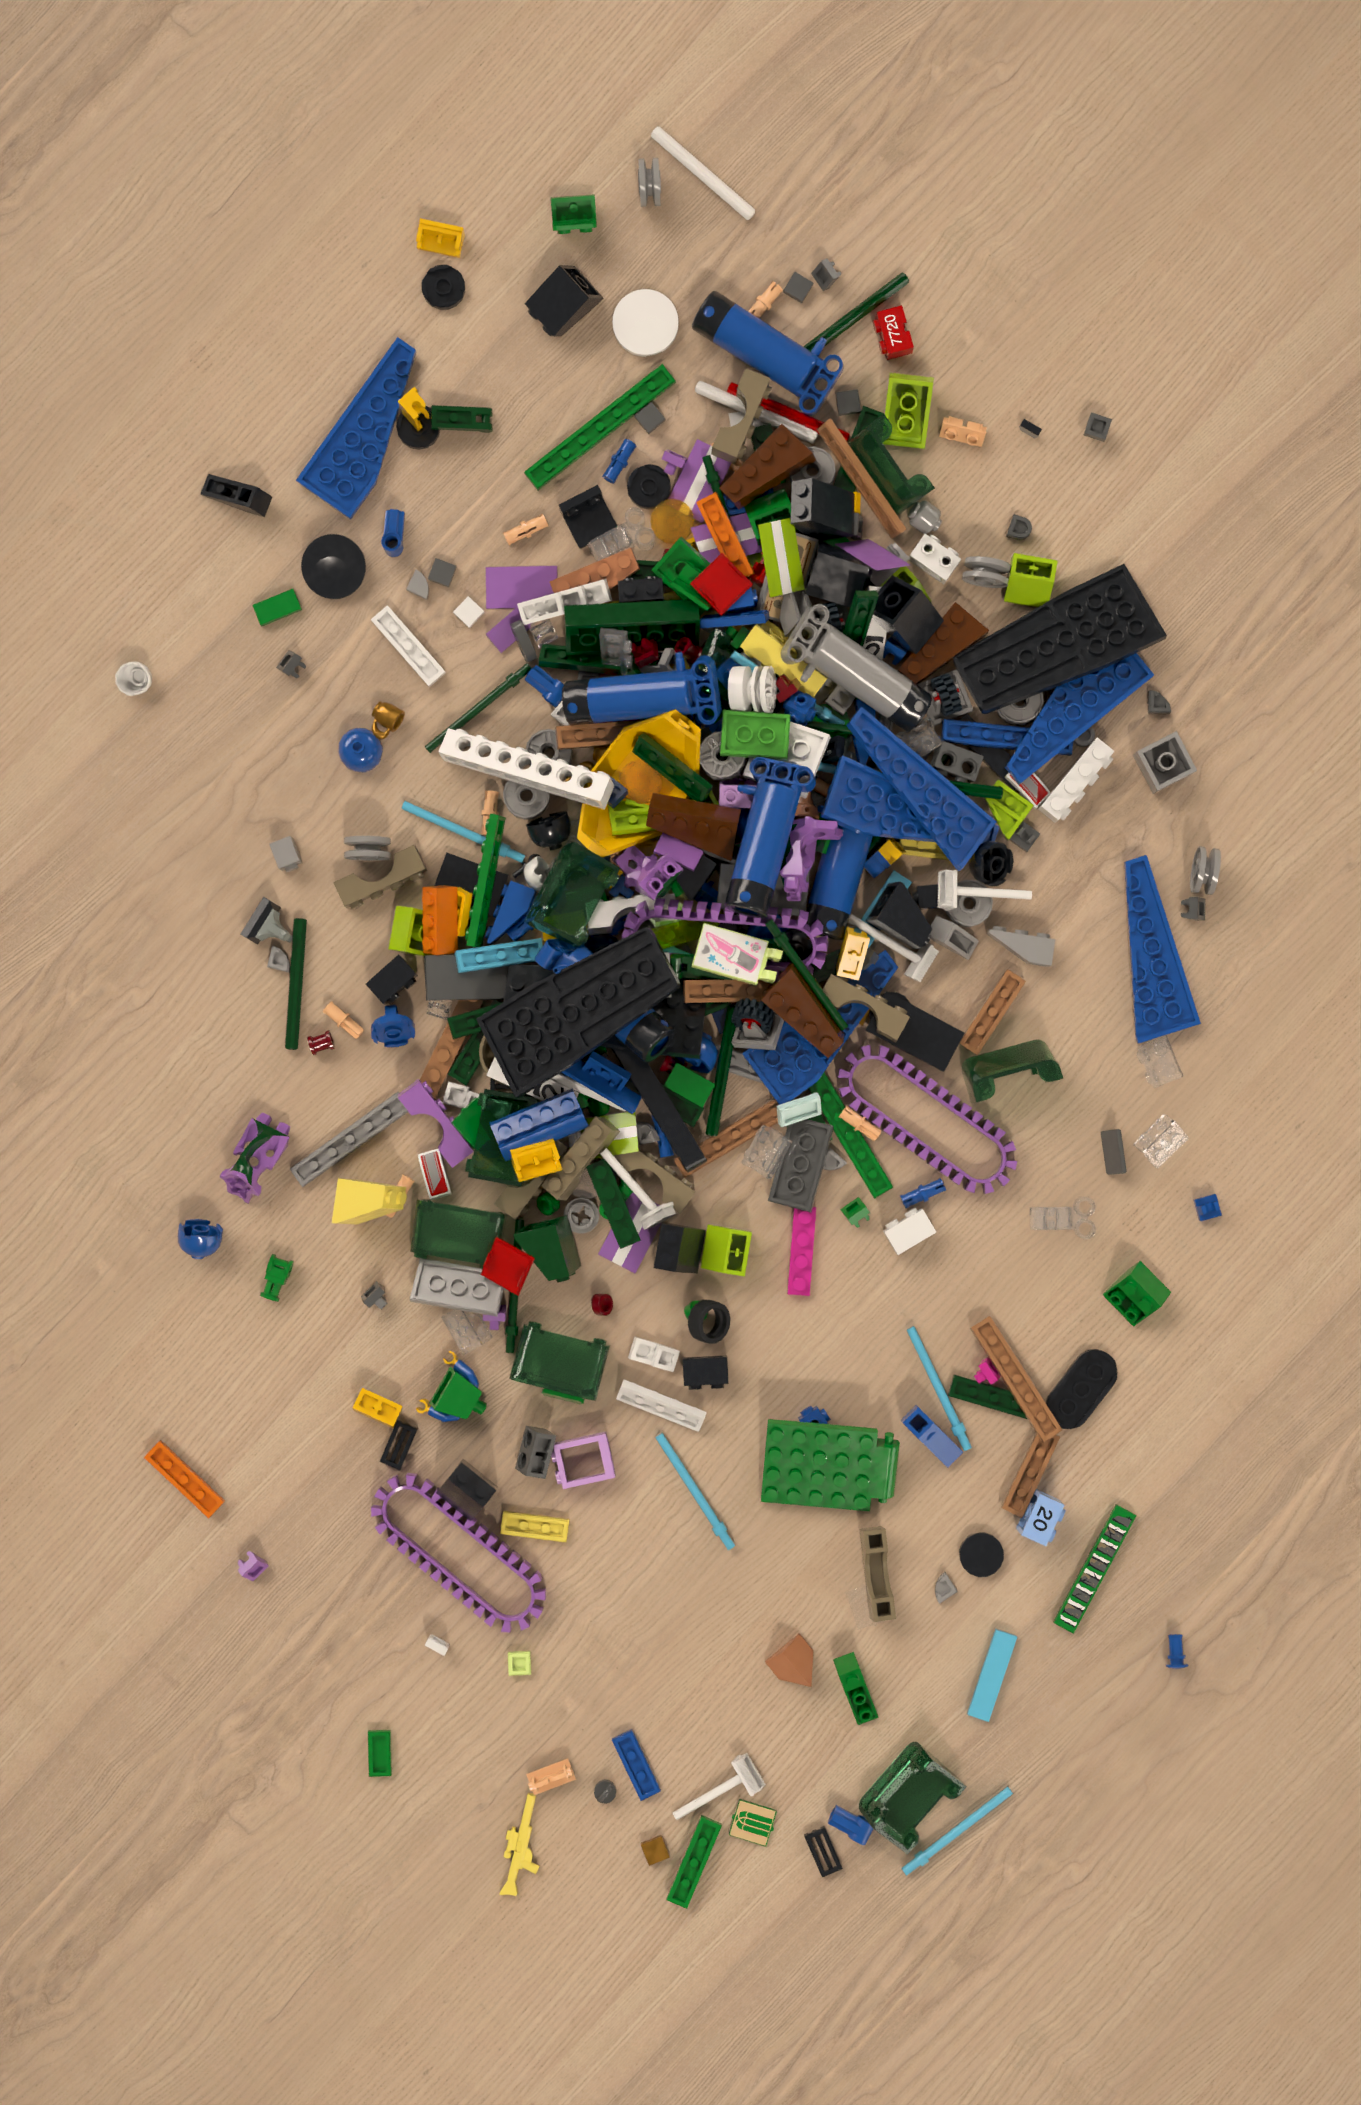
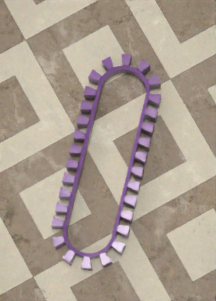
[622,898,828,979]
[837,1045,1017,1194]
[371,1473,546,1633]

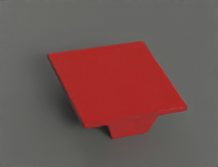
[690,553,753,616]
[480,1237,535,1296]

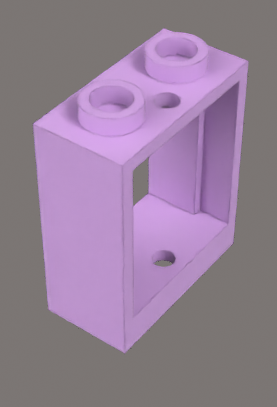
[719,776,758,808]
[551,1432,616,1489]

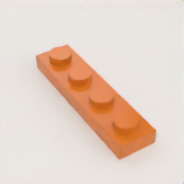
[696,492,755,578]
[144,1440,225,1519]

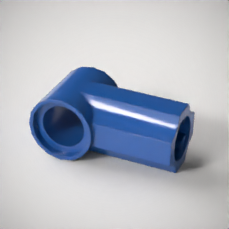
[381,509,405,557]
[525,665,564,708]
[828,1805,876,1846]

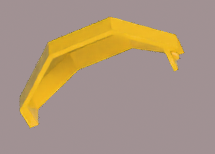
[577,709,701,858]

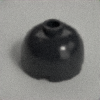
[526,811,572,851]
[969,841,1014,886]

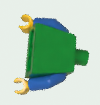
[416,1351,487,1422]

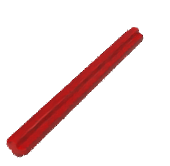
[727,382,850,442]

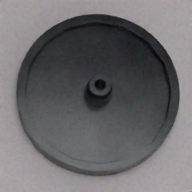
[301,534,366,599]

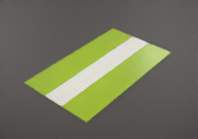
[758,518,805,598]
[568,1112,639,1159]

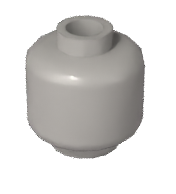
[908,501,942,534]

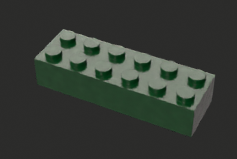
[564,599,700,655]

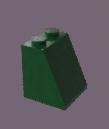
[513,1215,581,1283]

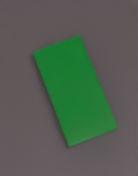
[252,589,302,627]
[368,1730,392,1777]

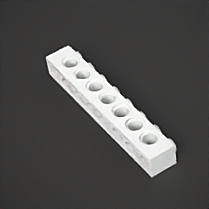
[438,728,614,810]

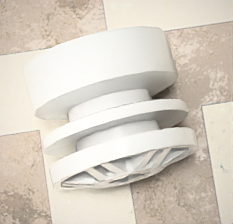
[728,666,777,713]

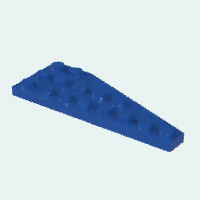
[296,337,416,520]
[1005,653,1154,785]
[821,756,1000,844]
[742,950,898,1105]

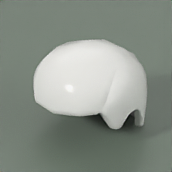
[115,662,152,696]
[524,856,553,892]

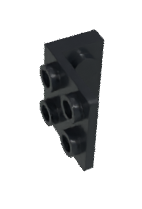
[558,485,618,549]

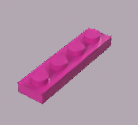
[787,1207,817,1296]

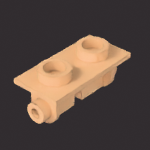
[939,416,987,447]
[526,1758,576,1795]

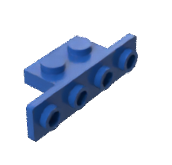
[562,1051,642,1114]

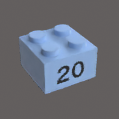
[1016,1489,1066,1546]

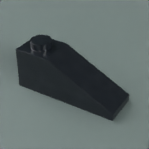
[201,474,272,517]

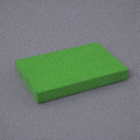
[720,710,791,760]

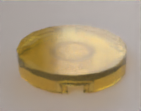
[650,499,695,544]
[618,760,663,804]

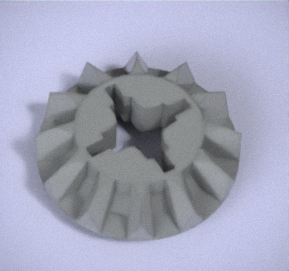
[564,1198,599,1233]

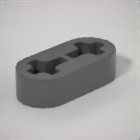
[510,620,537,663]

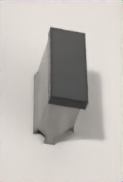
[1019,419,1042,439]

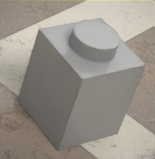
[269,836,302,872]

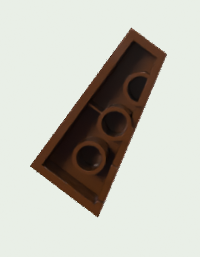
[719,424,817,509]
[898,602,989,684]
[646,793,741,861]
[761,962,845,1058]

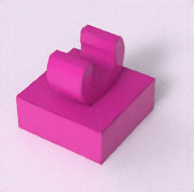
[974,1357,1001,1384]

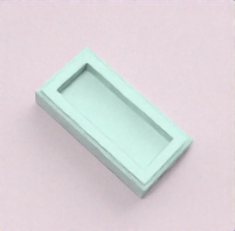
[777,1093,822,1127]

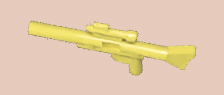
[500,1793,539,1896]

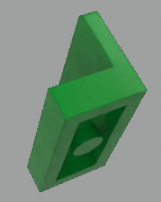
[671,561,711,611]
[664,1063,715,1108]

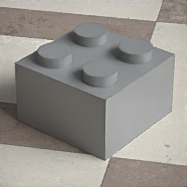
[1133,731,1197,794]

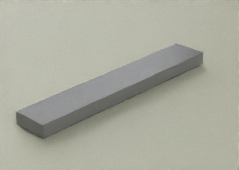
[290,1092,408,1187]

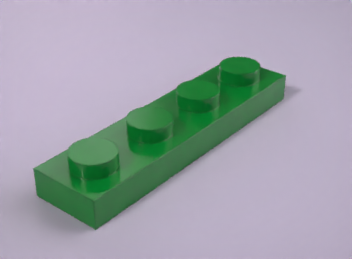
[666,1815,722,1909]

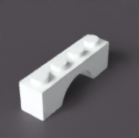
[586,892,678,936]

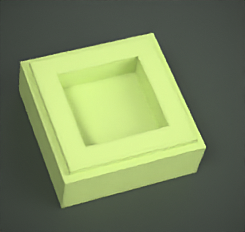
[508,1651,531,1676]

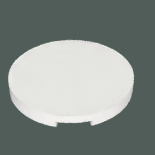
[612,289,678,357]

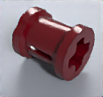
[675,637,704,664]
[307,1030,335,1055]
[659,1056,688,1074]

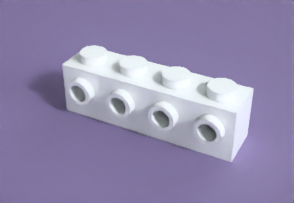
[1038,737,1114,823]

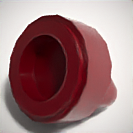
[591,1293,613,1316]

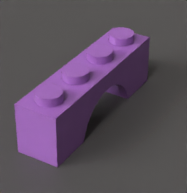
[398,1079,474,1168]

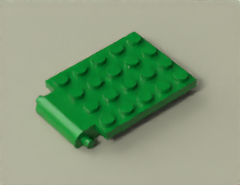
[761,1419,900,1512]

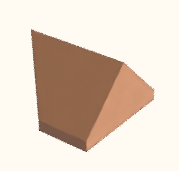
[765,1633,813,1687]

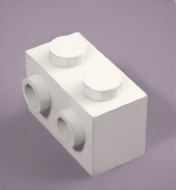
[909,534,961,585]
[883,1207,936,1255]

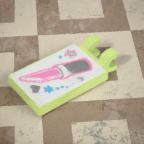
[691,923,783,985]

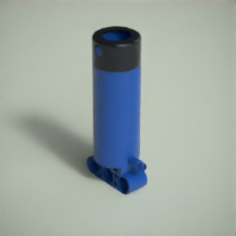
[692,291,844,415]
[562,652,722,725]
[725,757,816,918]
[806,785,873,940]
[535,937,675,1063]

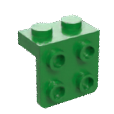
[551,194,597,234]

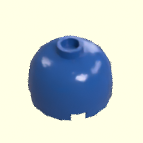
[338,728,383,773]
[675,1032,718,1074]
[178,1219,223,1259]

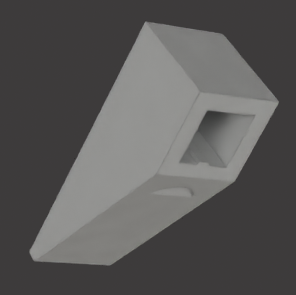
[987,926,1055,967]

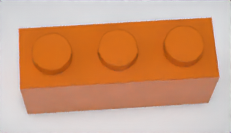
[422,885,458,955]

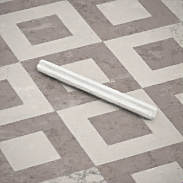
[651,126,755,220]
[695,381,818,444]

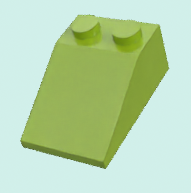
[881,373,934,449]

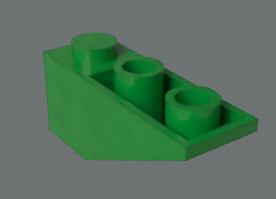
[833,1652,879,1725]

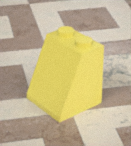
[332,1178,407,1224]

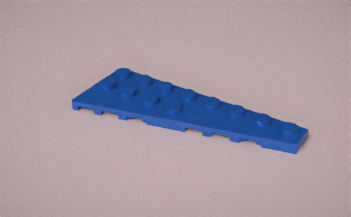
[846,707,997,871]
[1124,855,1201,1044]

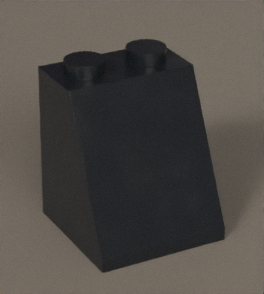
[525,265,604,337]
[791,478,855,541]
[805,541,873,607]
[872,575,944,655]
[660,840,717,901]
[865,882,933,949]
[654,1222,706,1274]
[436,1459,498,1521]

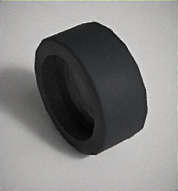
[688,1300,731,1344]

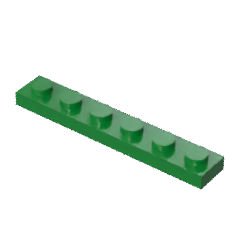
[465,814,506,947]

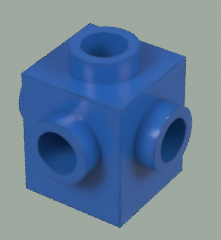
[783,690,817,726]
[798,1405,831,1424]

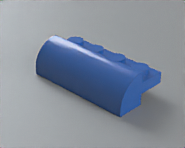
[490,1088,588,1161]

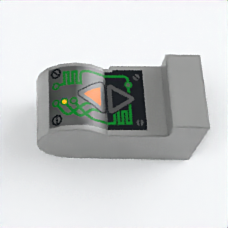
[638,648,677,673]

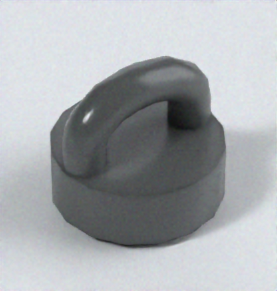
[594,1779,616,1804]

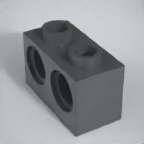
[930,741,984,783]
[515,1426,556,1479]

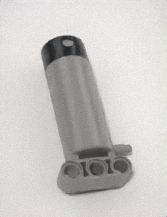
[781,604,932,731]

